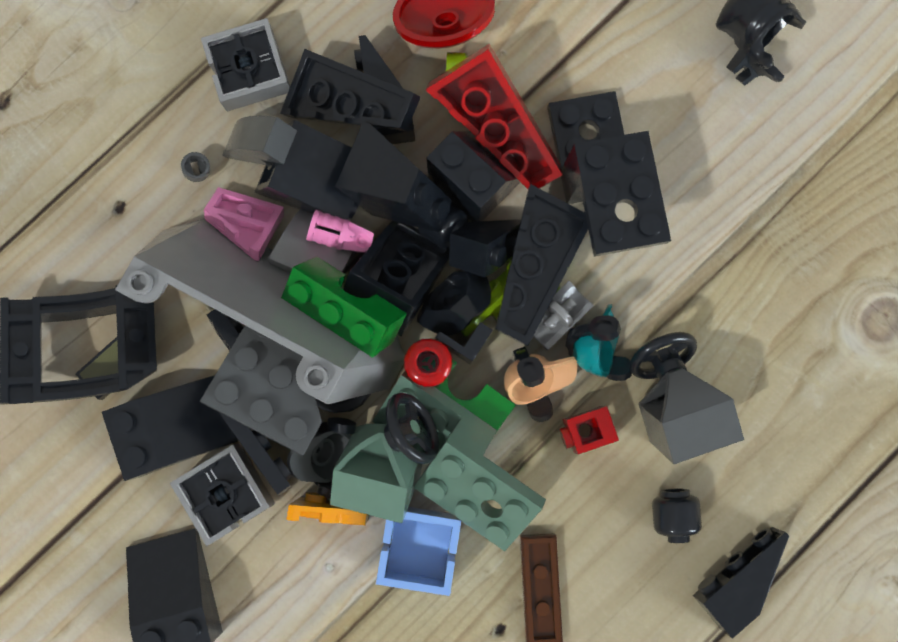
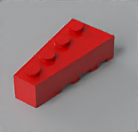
[425,44,563,189]

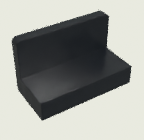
[435,322,493,365]

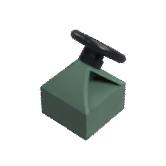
[330,392,439,523]

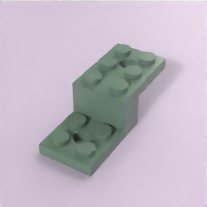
[372,371,546,551]

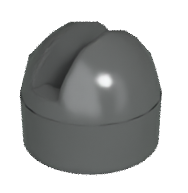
[181,152,210,182]

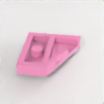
[204,187,284,261]

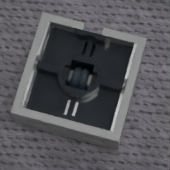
[201,18,290,112]
[170,443,275,547]

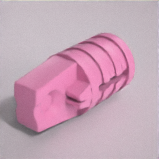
[306,210,374,253]

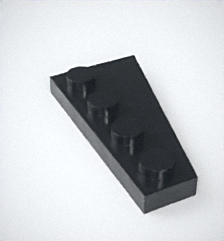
[280,49,421,131]
[495,184,588,346]

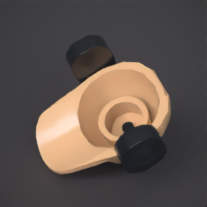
[504,346,577,422]

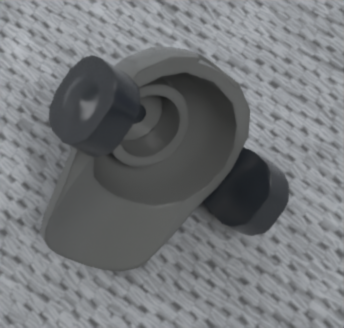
[287,417,356,499]

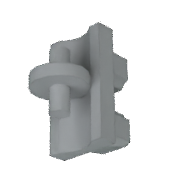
[533,281,594,350]

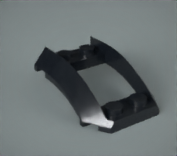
[0,285,157,405]

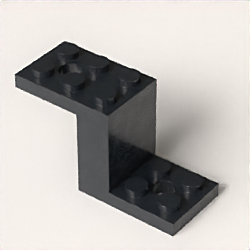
[547,91,671,257]

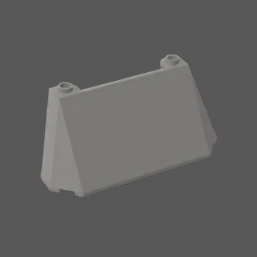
[115,218,404,404]

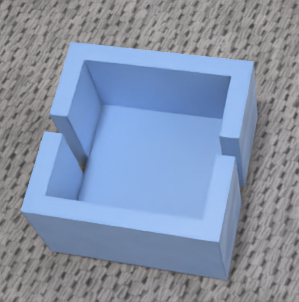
[376,507,461,596]

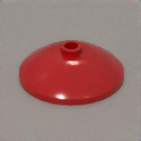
[393,0,496,49]

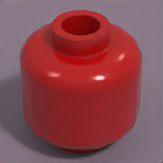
[404,338,452,387]

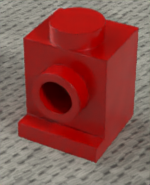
[559,406,619,455]

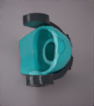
[565,304,632,381]

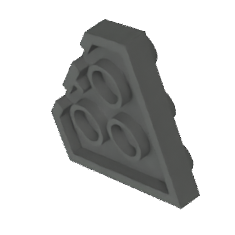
[200,326,322,456]

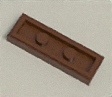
[520,533,563,642]

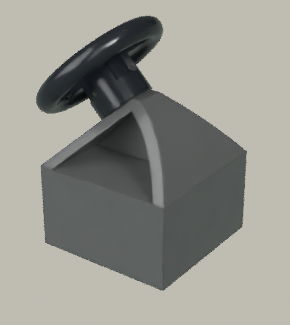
[629,332,744,464]

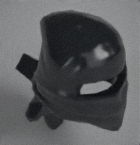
[716,0,806,86]

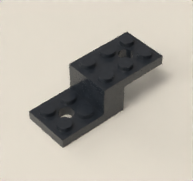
[206,309,293,496]

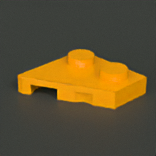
[286,492,369,525]

